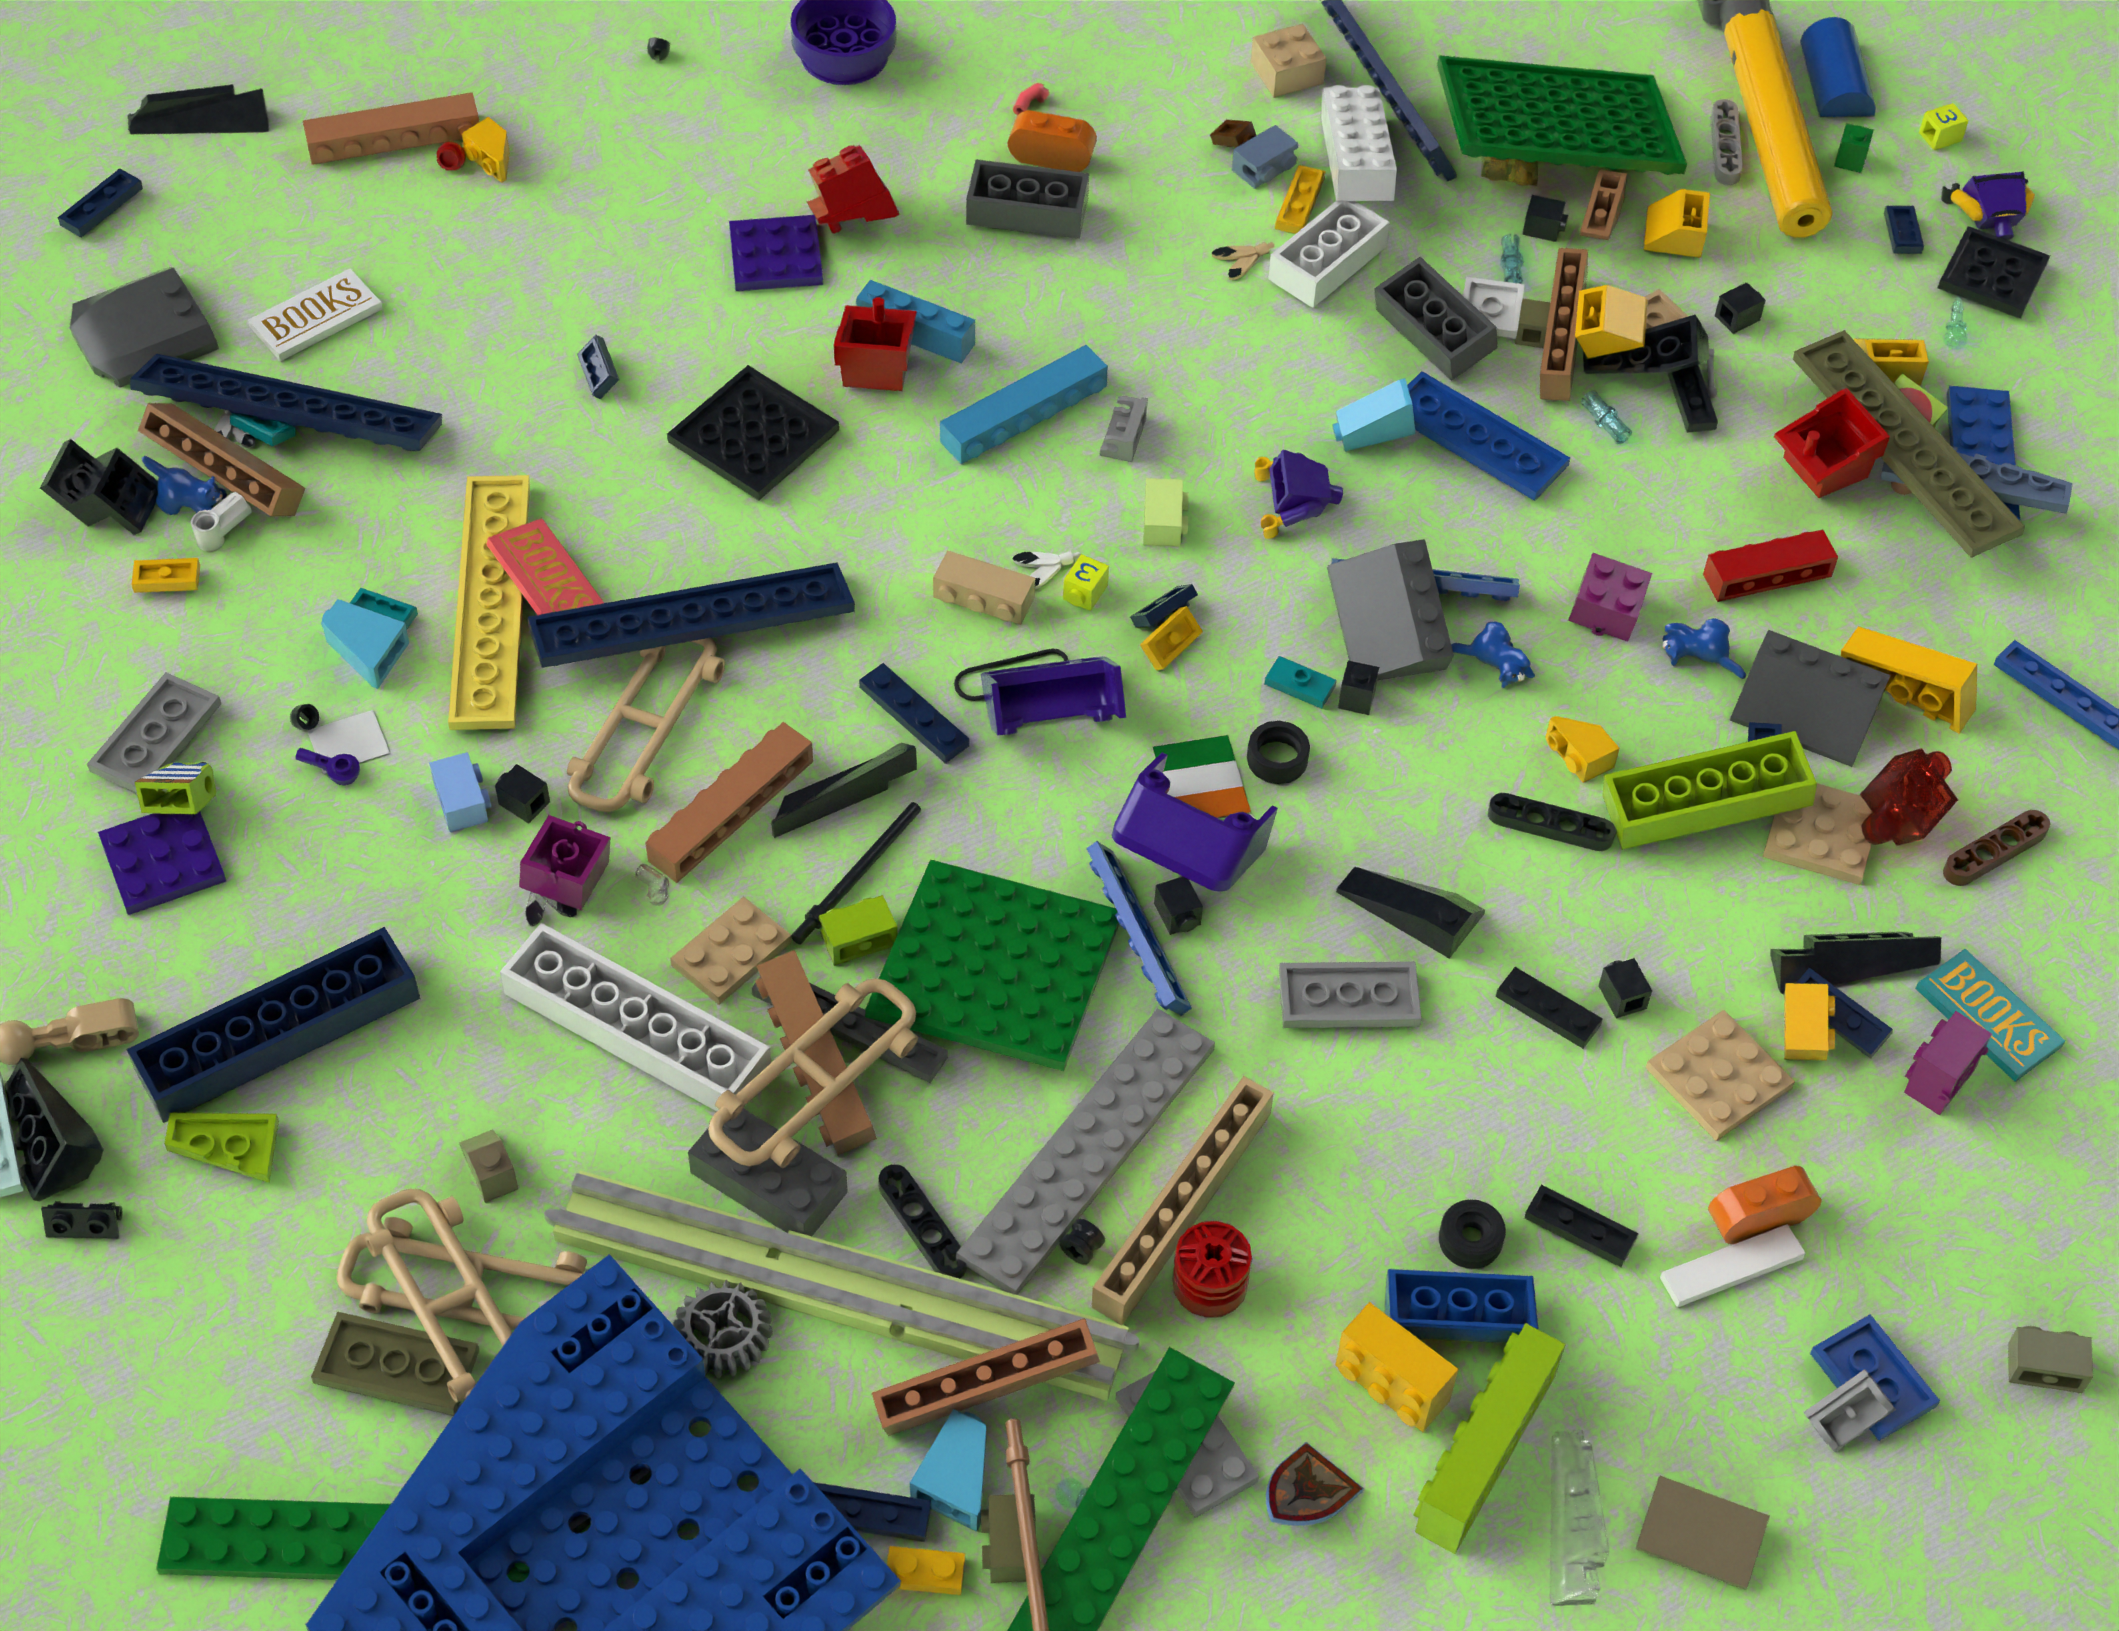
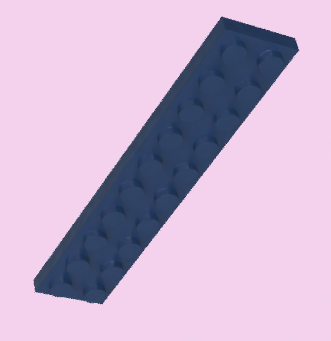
[1321,0,1458,181]
[130,353,442,451]
[528,562,855,668]

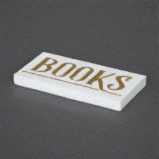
[248,268,383,362]

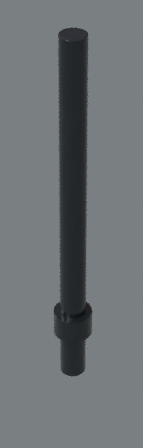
[791,802,921,945]

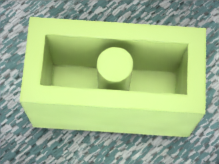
[1143,478,1189,547]

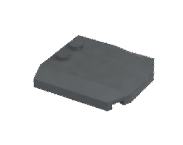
[70,267,219,388]

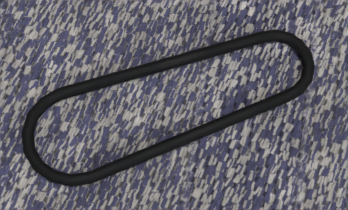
[954,648,1068,701]

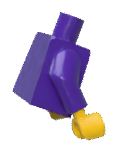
[1254,449,1343,539]

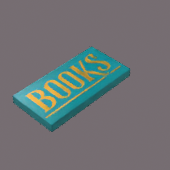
[1915,949,2065,1082]

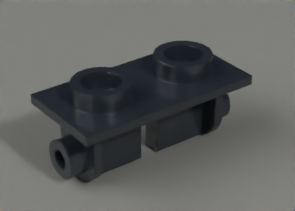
[41,1201,123,1239]

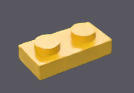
[131,558,200,593]
[1140,606,1203,670]
[887,1546,965,1595]

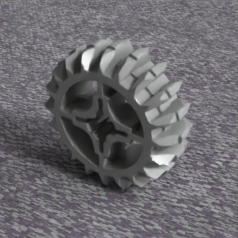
[673,1279,773,1379]

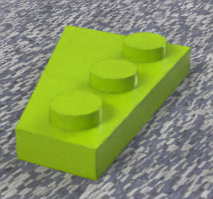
[164,1113,279,1183]

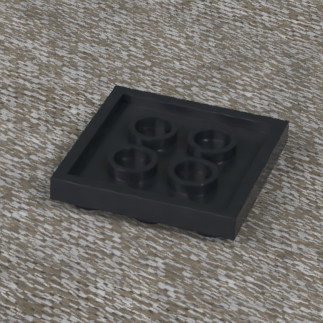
[1938,226,2050,319]

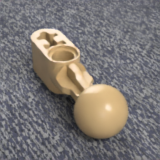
[0,998,139,1065]

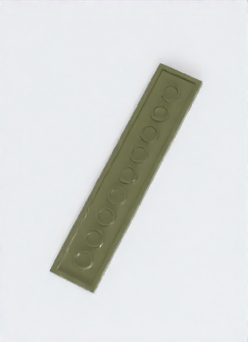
[1793,330,2025,558]

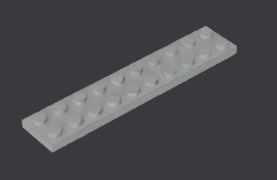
[956,1008,1215,1295]

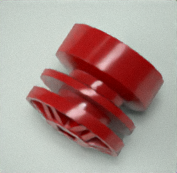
[1172,1221,1252,1318]

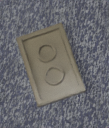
[1635,1476,1770,1590]

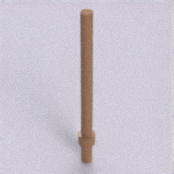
[1005,1419,1049,1631]

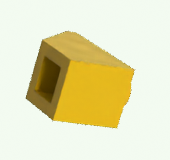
[462,117,510,183]
[1545,716,1620,783]

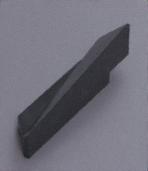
[128,84,269,134]
[771,743,917,838]
[1770,931,1941,994]

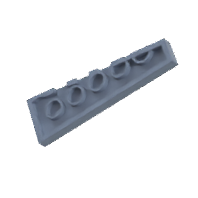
[1880,446,2073,514]

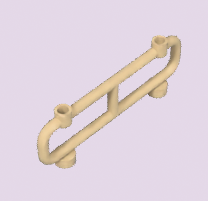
[567,638,725,812]
[708,978,919,1168]
[365,1189,512,1403]
[336,1217,587,1331]

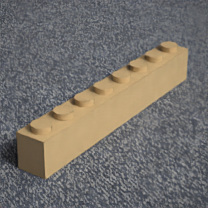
[1091,1076,1274,1325]

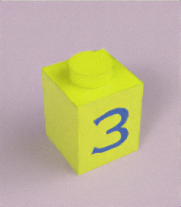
[1919,103,1969,150]
[1063,554,1109,611]

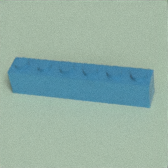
[940,345,1108,464]

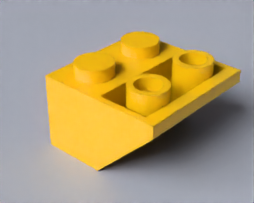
[1643,189,1710,258]
[1575,285,1648,358]
[1854,338,1929,386]

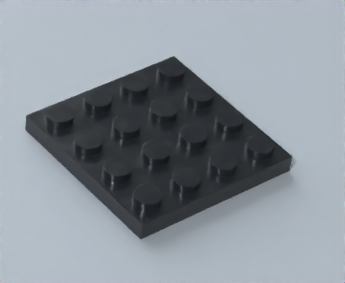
[667,365,839,500]

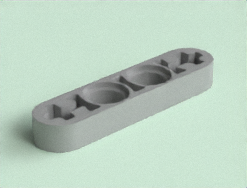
[1710,99,1743,185]

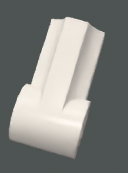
[191,492,252,552]

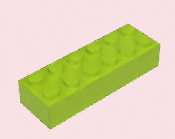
[1603,731,1817,850]
[1413,1323,1566,1554]

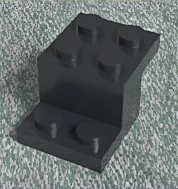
[40,439,158,535]

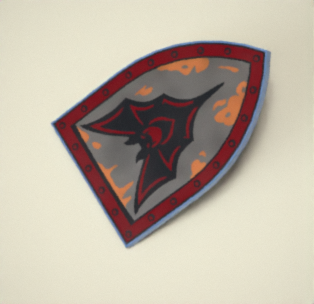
[1266,1442,1364,1526]

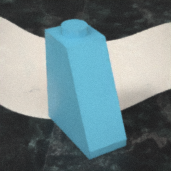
[1332,378,1416,451]
[321,599,409,689]
[910,1409,987,1532]

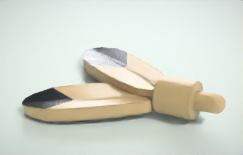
[1212,242,1275,280]

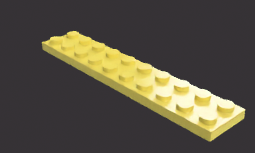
[448,475,530,730]

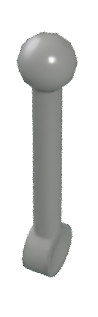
[1707,349,1717,398]

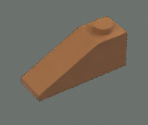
[1580,169,1627,240]

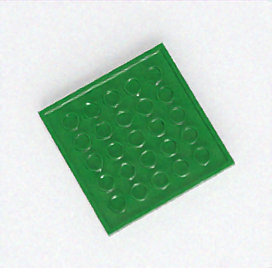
[865,859,1119,1071]

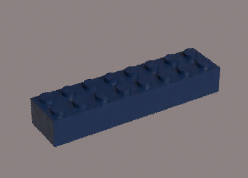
[126,927,420,1123]

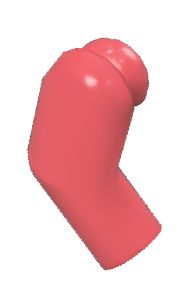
[1013,83,1049,115]

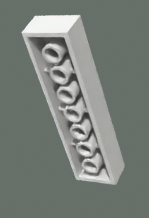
[500,923,771,1111]

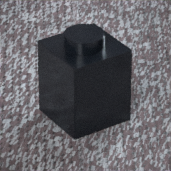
[1522,195,1569,242]
[1715,282,1766,334]
[1338,660,1379,715]
[495,764,550,824]
[1154,876,1203,935]
[1598,958,1652,1018]

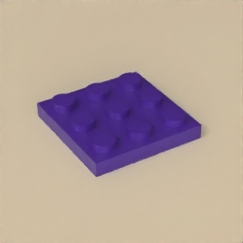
[729,215,823,291]
[98,811,226,915]

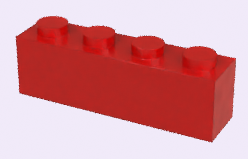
[1703,530,1838,602]

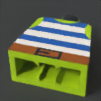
[134,762,217,814]

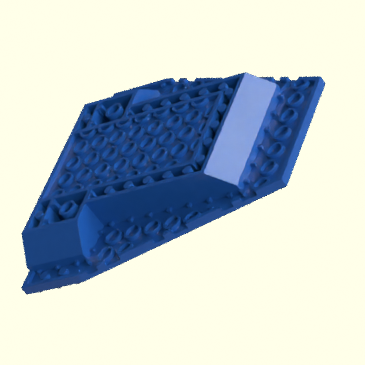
[306,1254,901,1631]

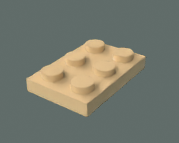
[670,896,792,1005]

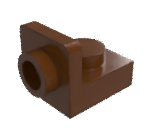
[1210,120,1257,148]

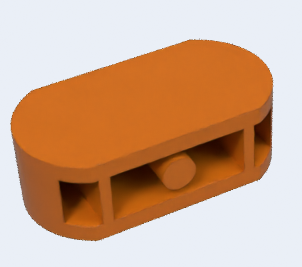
[1008,110,1097,172]
[1708,1166,1822,1244]

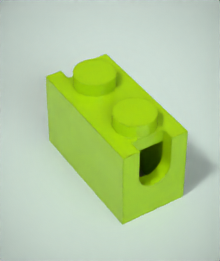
[819,895,898,966]

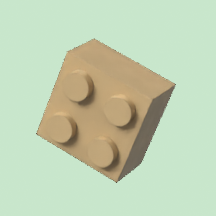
[1251,24,1327,98]

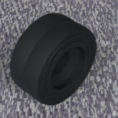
[1439,1199,1506,1269]

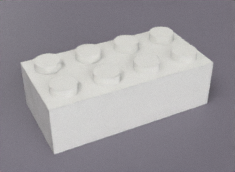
[1268,201,1390,308]

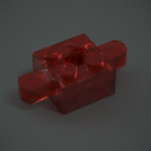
[1860,748,1958,846]

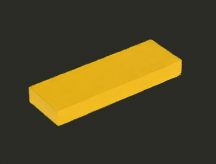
[1275,165,1326,234]

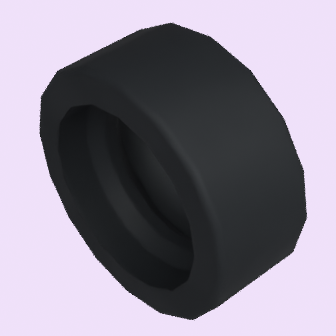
[1247,721,1310,784]

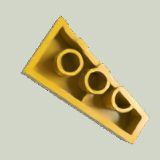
[1841,626,1978,734]

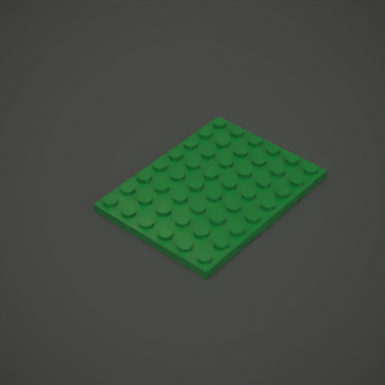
[1437,55,1687,175]

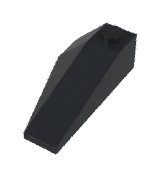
[1583,314,1709,374]
[1336,867,1485,959]
[5,1058,104,1201]

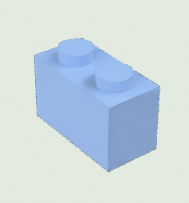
[429,752,492,832]

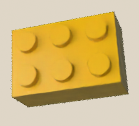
[1335,1302,1458,1432]

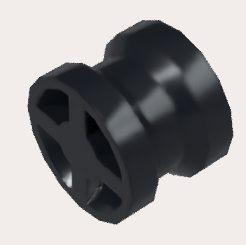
[1059,1219,1105,1265]

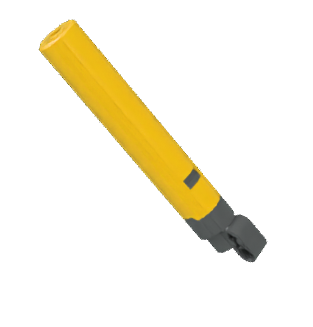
[1698,0,1833,238]

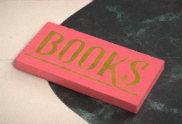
[486,518,604,615]

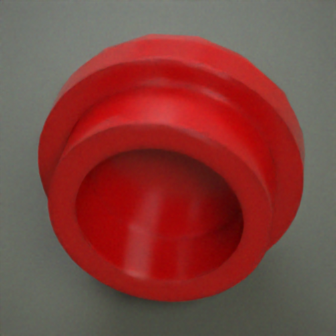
[437,142,466,170]

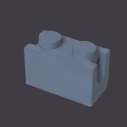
[1232,125,1298,189]

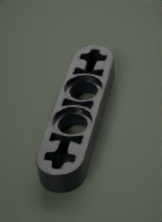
[1488,793,1616,851]
[878,1164,967,1279]

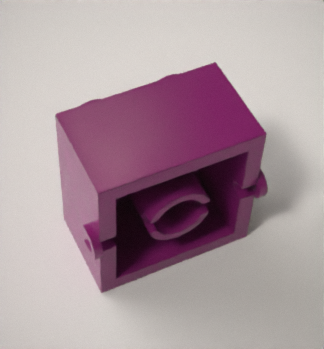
[1568,553,1652,642]
[519,815,611,910]
[1904,1011,1992,1116]

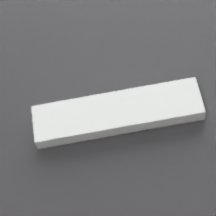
[1660,1224,1806,1308]

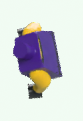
[1941,172,2035,240]

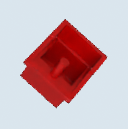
[806,145,900,234]
[834,297,917,391]
[1774,388,1890,499]

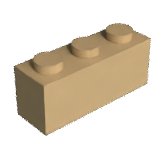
[933,550,1035,625]

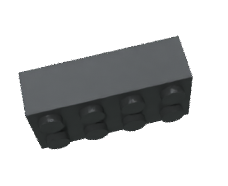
[966,159,1089,239]
[1374,257,1497,381]
[688,1109,848,1236]

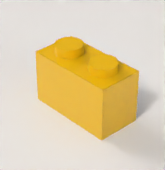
[1784,983,1835,1061]

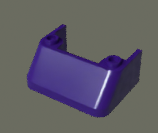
[981,656,1126,735]
[1112,752,1278,892]

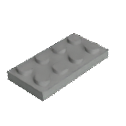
[87,672,221,793]
[1279,961,1422,1028]
[1116,1371,1259,1518]

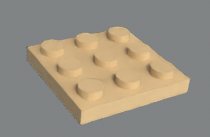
[1763,783,1882,885]
[1646,1010,1795,1141]

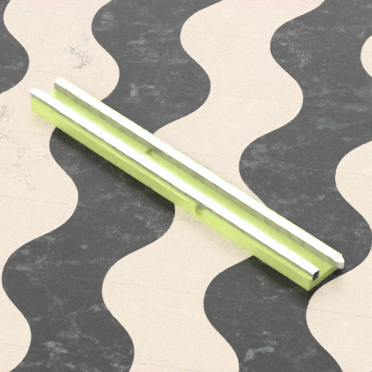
[544,1170,1140,1401]

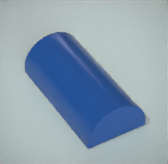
[1800,17,1876,117]
[1385,1269,1538,1343]

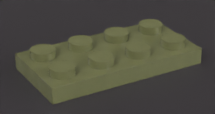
[311,1312,480,1416]

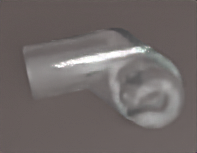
[635,863,670,906]

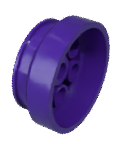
[790,0,897,85]

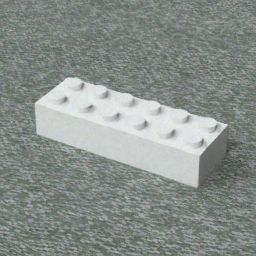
[1321,85,1397,201]

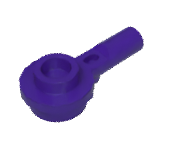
[296,748,360,785]

